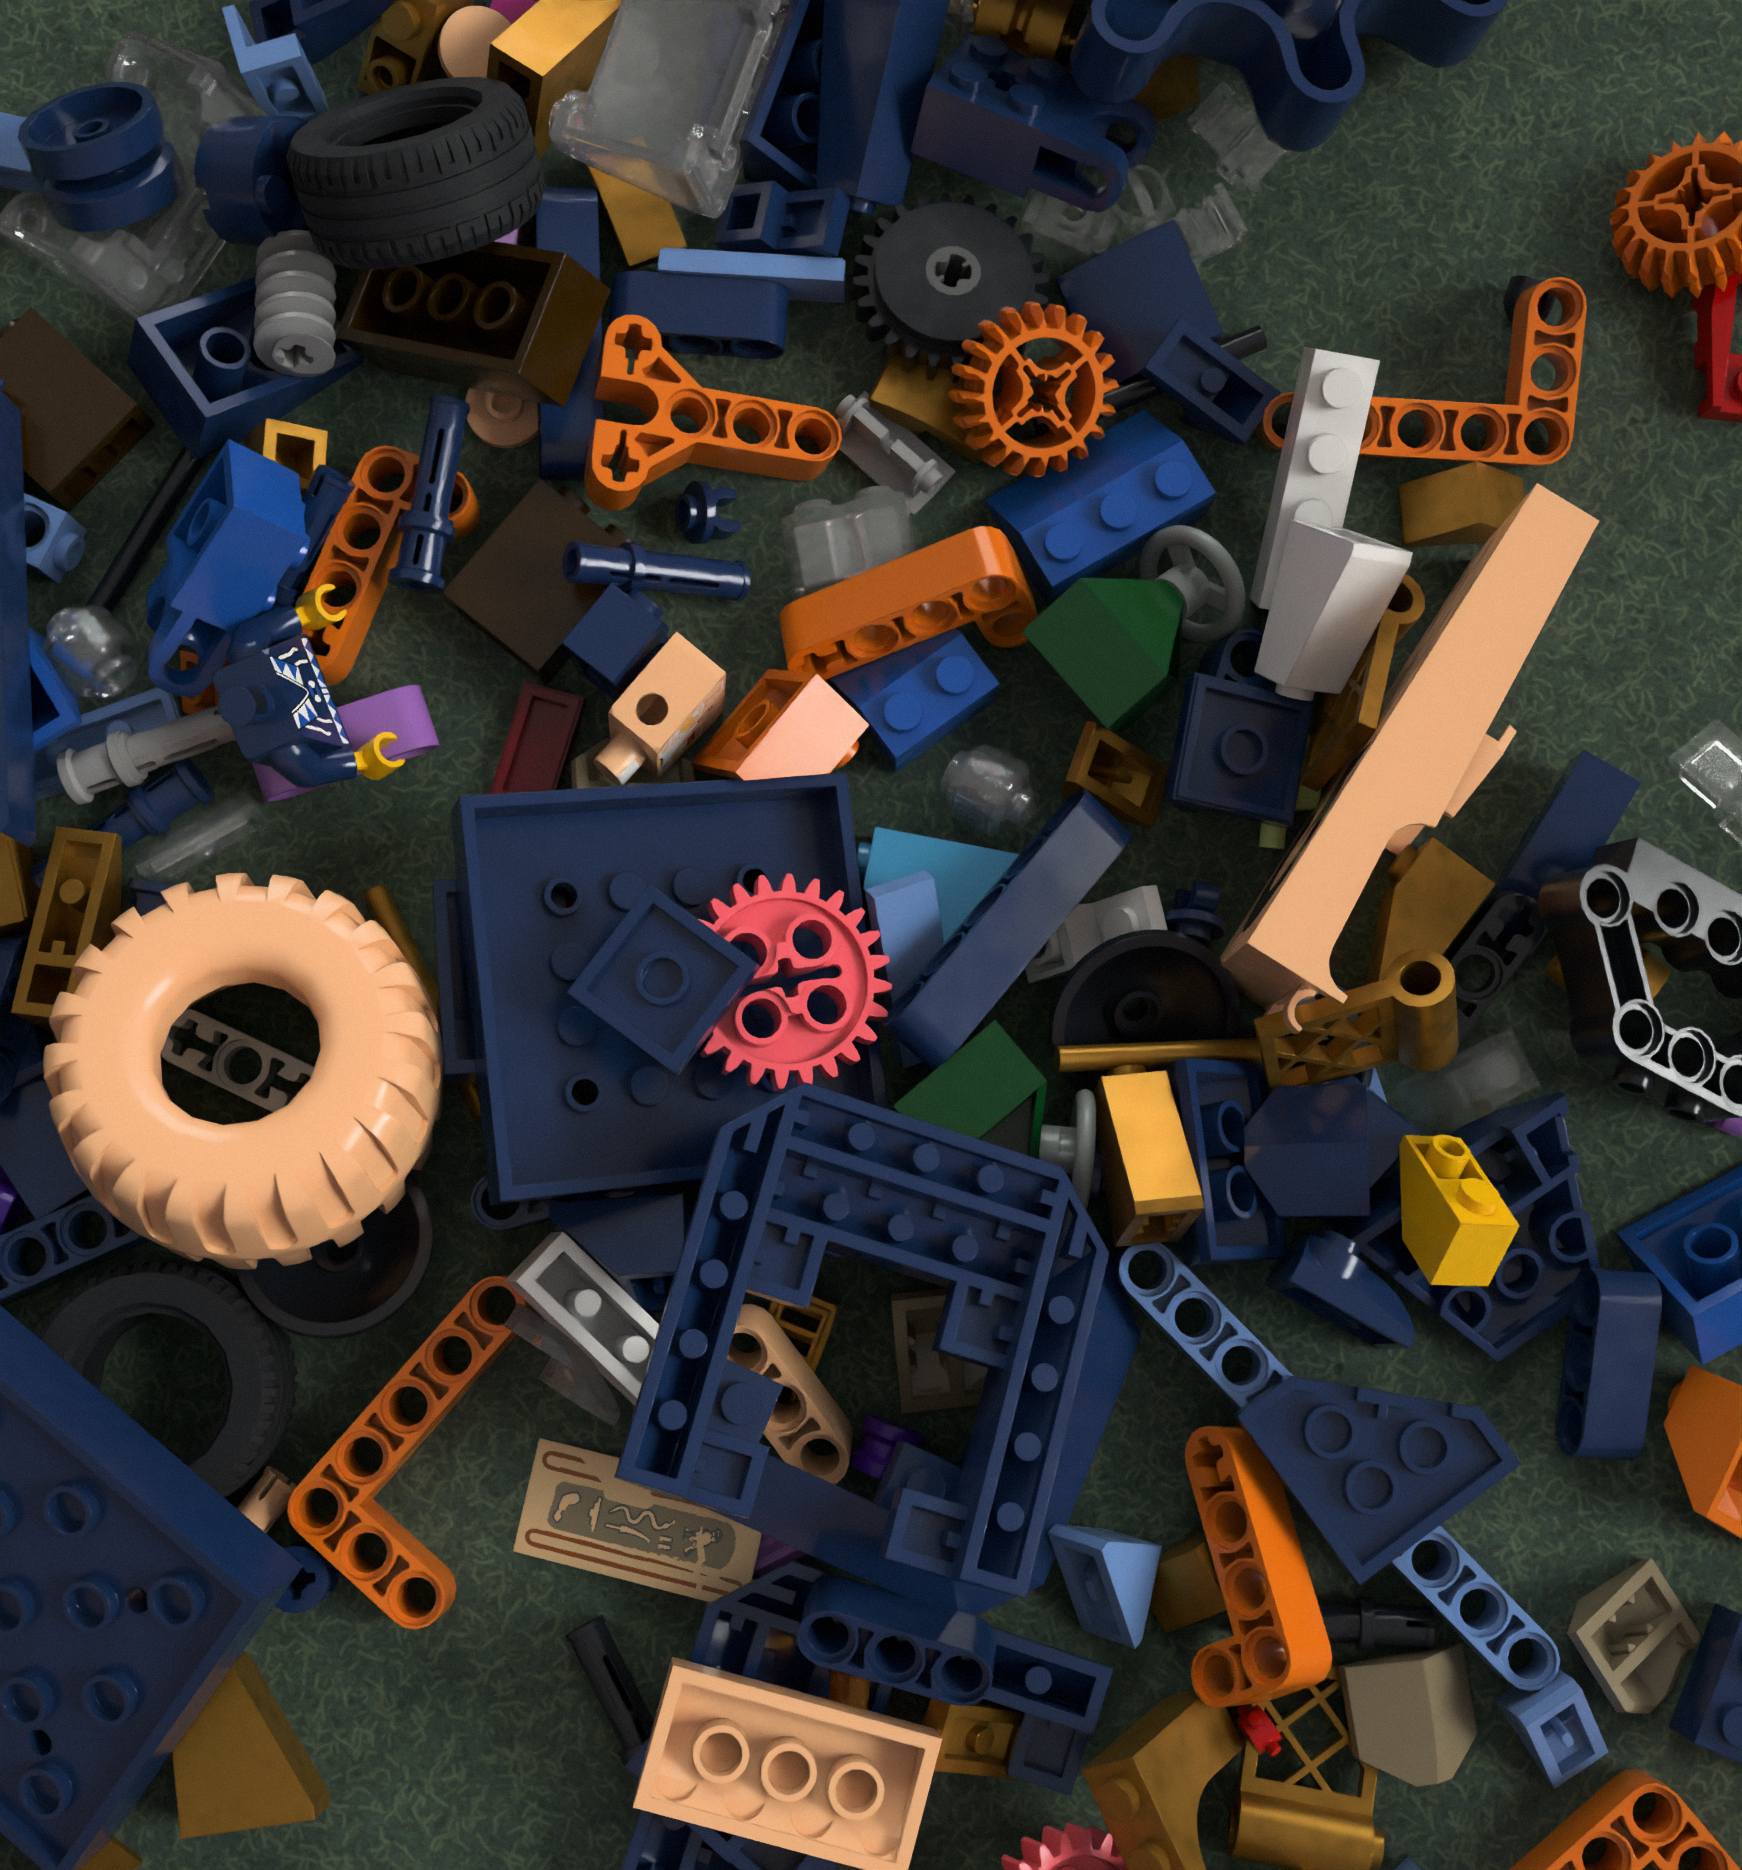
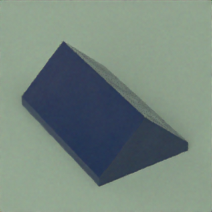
[739,0,824,192]
[1166,1058,1289,1268]

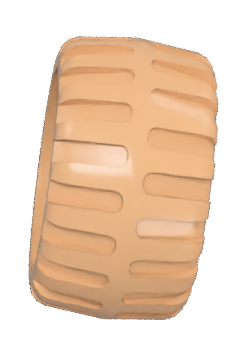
[43,873,444,1269]

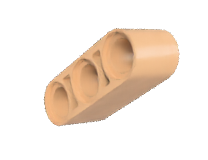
[727,1304,853,1485]

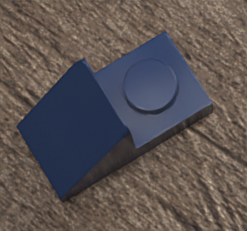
[1139,317,1281,445]

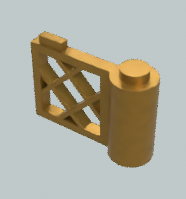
[1300,574,1425,792]
[1253,949,1459,1094]
[1226,1665,1384,1870]

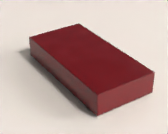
[489,681,587,794]

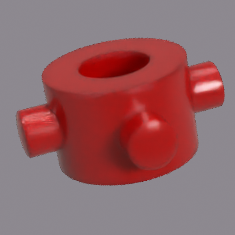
[1235,1704,1282,1757]

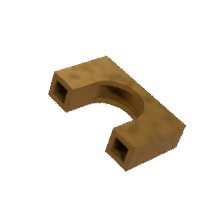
[1081,1690,1244,1870]

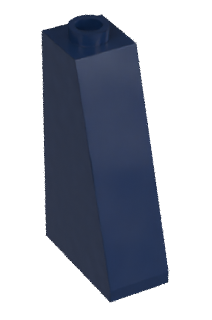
[816,0,949,215]

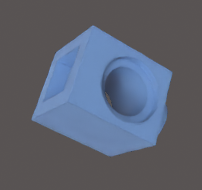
[24,493,87,584]

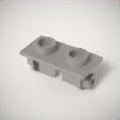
[835,391,956,517]

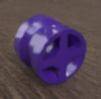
[849,1414,926,1479]

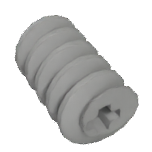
[253,230,337,377]

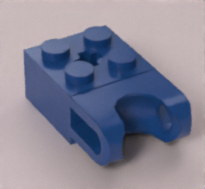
[146,439,310,697]

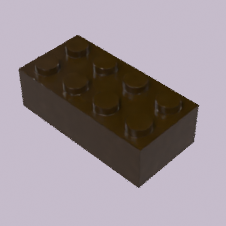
[336,241,610,408]

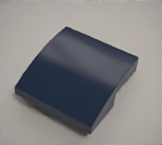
[1055,219,1224,384]
[0,1073,90,1220]

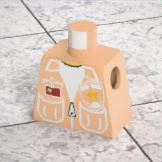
[593,632,726,786]

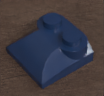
[1264,1230,1416,1349]

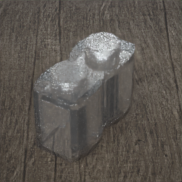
[781,485,918,598]

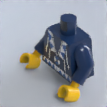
[212,584,405,788]

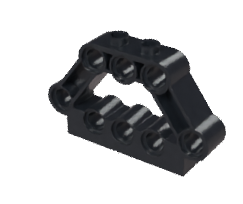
[1538,837,1742,1123]

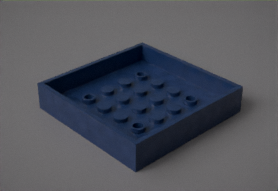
[450,772,888,1205]
[0,1305,303,1870]

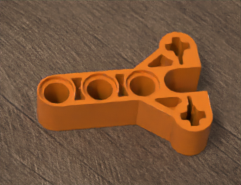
[584,315,842,511]

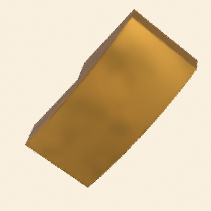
[583,136,687,271]
[867,352,997,464]

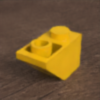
[1399,1134,1520,1286]

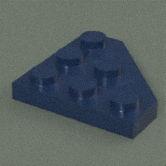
[1233,1375,1521,1585]

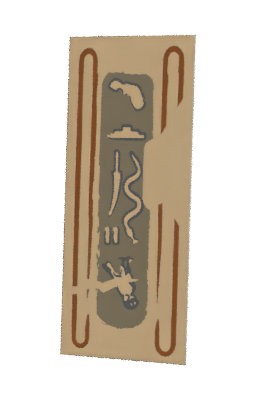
[513,1438,762,1602]

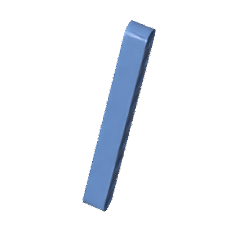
[1114,1243,1560,1691]

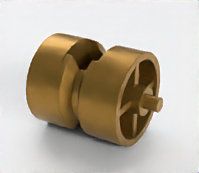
[964,0,1077,63]

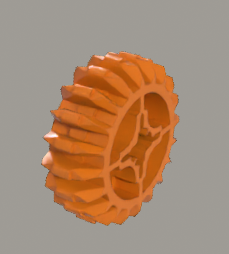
[1610,131,1742,299]
[948,301,1120,477]

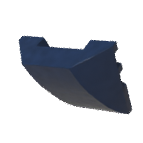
[1345,1092,1600,1362]

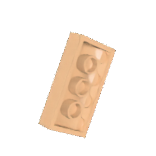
[633,1657,942,1870]

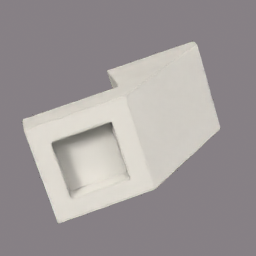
[1025,885,1168,983]

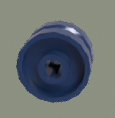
[18,82,185,232]

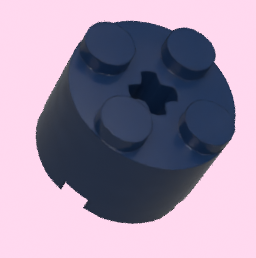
[194,116,309,246]

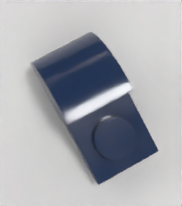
[713,180,851,257]

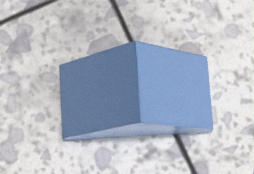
[1048,1524,1162,1649]
[1494,1670,1608,1789]

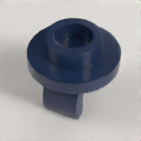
[675,481,741,544]
[1164,879,1226,947]

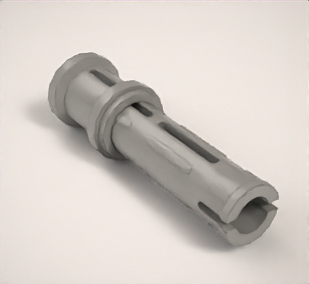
[56,705,236,805]

